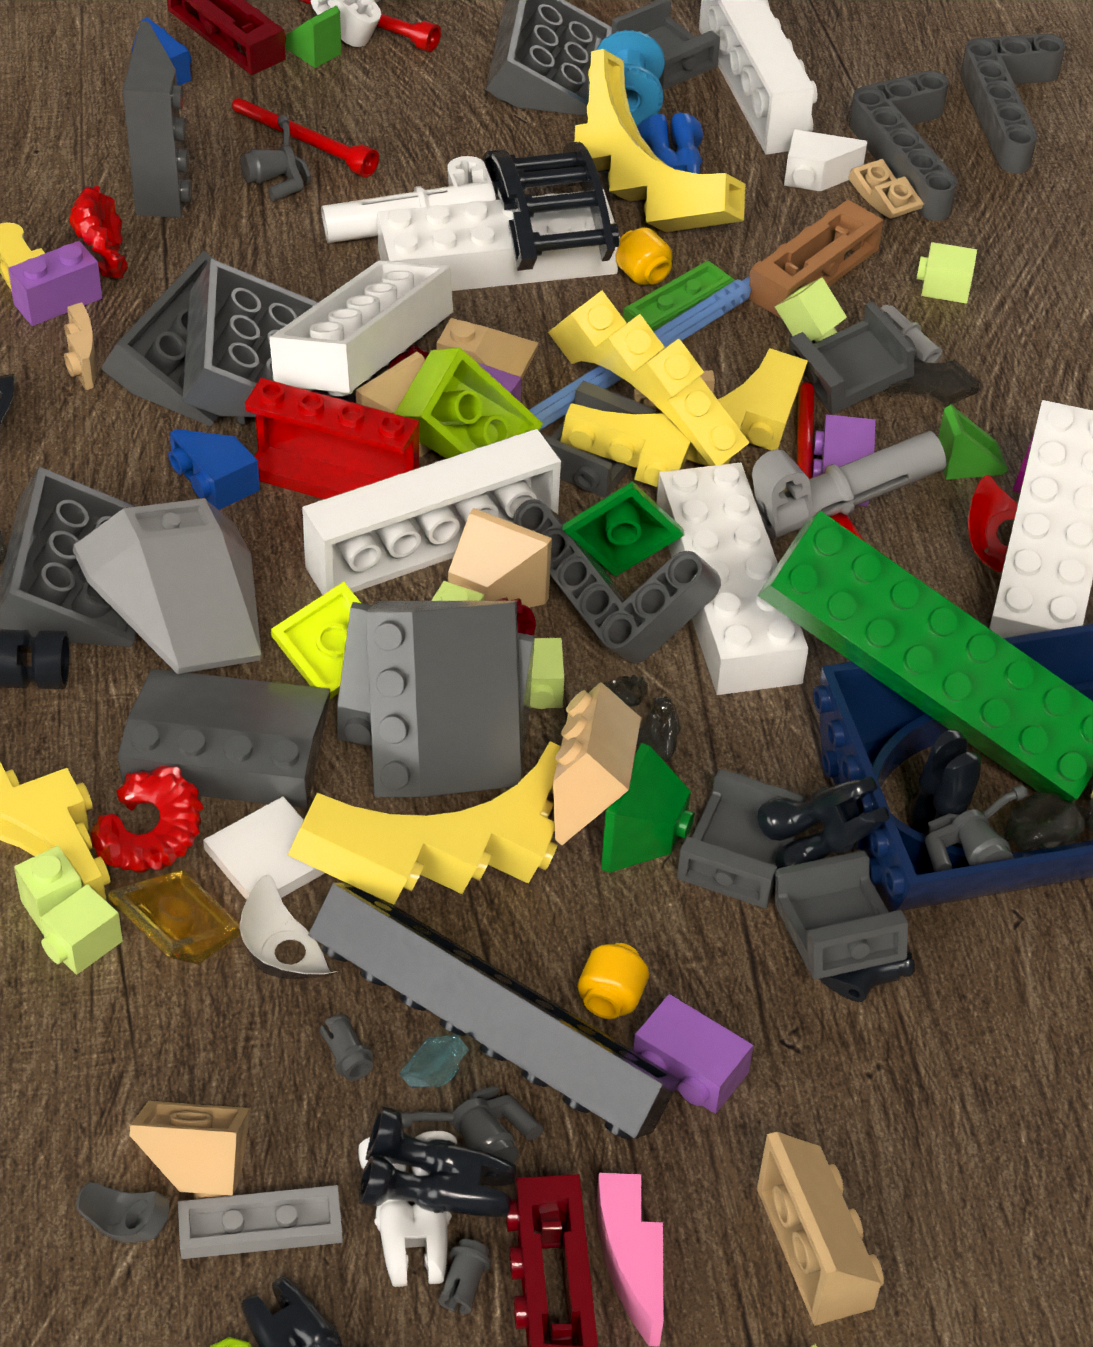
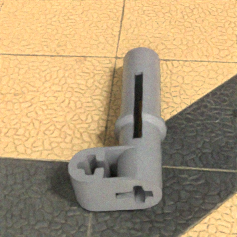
[752,431,946,540]

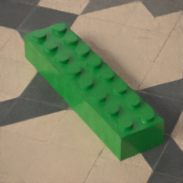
[757,511,1093,805]

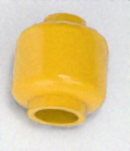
[615,227,672,285]
[577,943,649,1019]

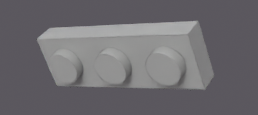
[178,1185,343,1259]

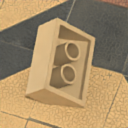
[553,682,641,845]
[757,1132,884,1326]

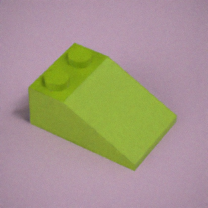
[394,347,543,459]

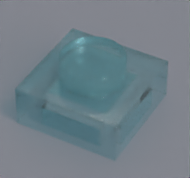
[399,1035,469,1088]

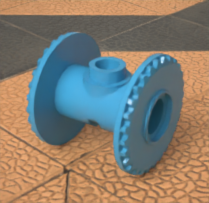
[596,30,665,126]

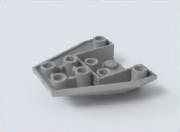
[73,498,261,674]

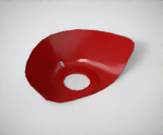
[968,475,1018,573]

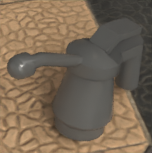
[240,115,311,202]
[924,785,1028,872]
[401,1086,544,1164]

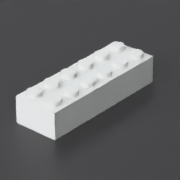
[699,0,817,155]
[377,189,620,291]
[269,261,453,396]
[989,400,1093,638]
[302,429,561,595]
[656,462,808,695]

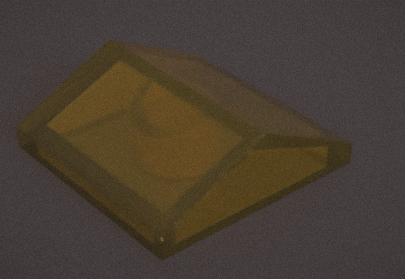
[108,869,241,965]

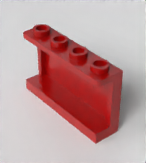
[245,378,419,499]

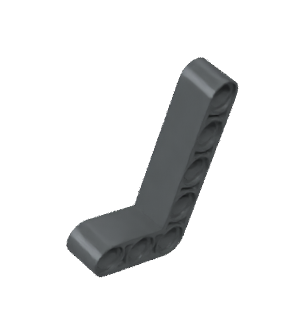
[960,34,1066,174]
[849,71,957,221]
[514,499,721,664]

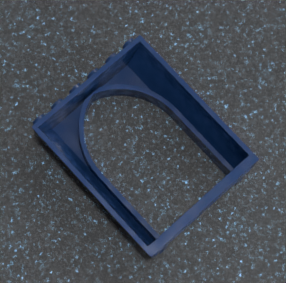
[813,624,1093,912]

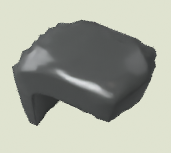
[76,1182,170,1243]

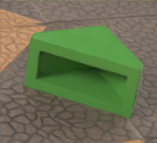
[285,5,341,68]
[938,404,1008,480]

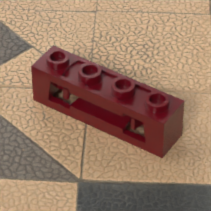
[167,0,286,76]
[506,1174,598,1347]

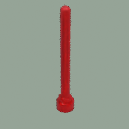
[298,0,441,52]
[232,98,379,178]
[796,382,815,479]

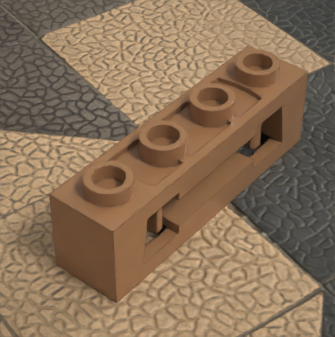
[749,199,884,319]

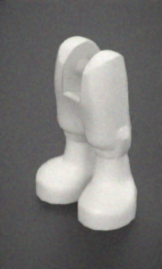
[358,1131,457,1287]

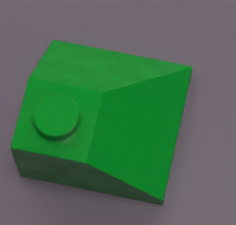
[563,481,685,577]
[601,743,695,873]

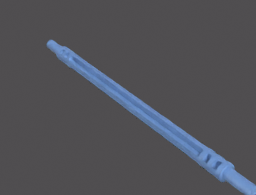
[528,276,751,431]

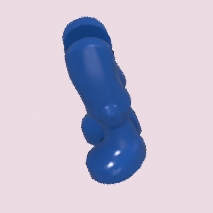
[637,112,703,174]

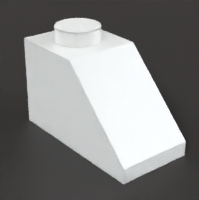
[784,129,867,191]

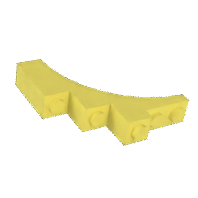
[574,49,746,232]
[548,290,749,466]
[560,348,808,487]
[288,741,561,905]
[0,762,110,901]

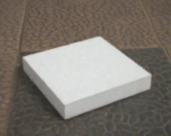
[203,796,325,900]

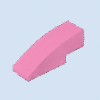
[596,1173,664,1347]

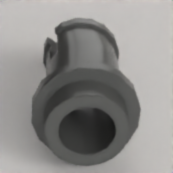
[319,1014,373,1081]
[438,1239,491,1314]

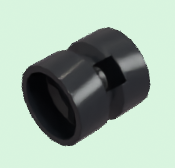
[0,629,70,689]

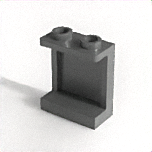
[611,0,720,90]
[789,301,917,415]
[541,380,656,498]
[677,769,807,909]
[775,851,908,980]

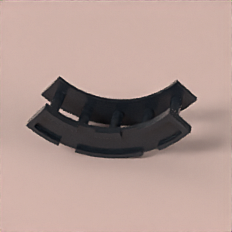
[482,142,619,271]

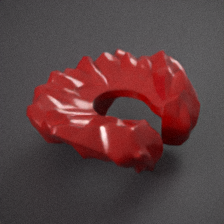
[69,185,128,279]
[91,765,204,873]

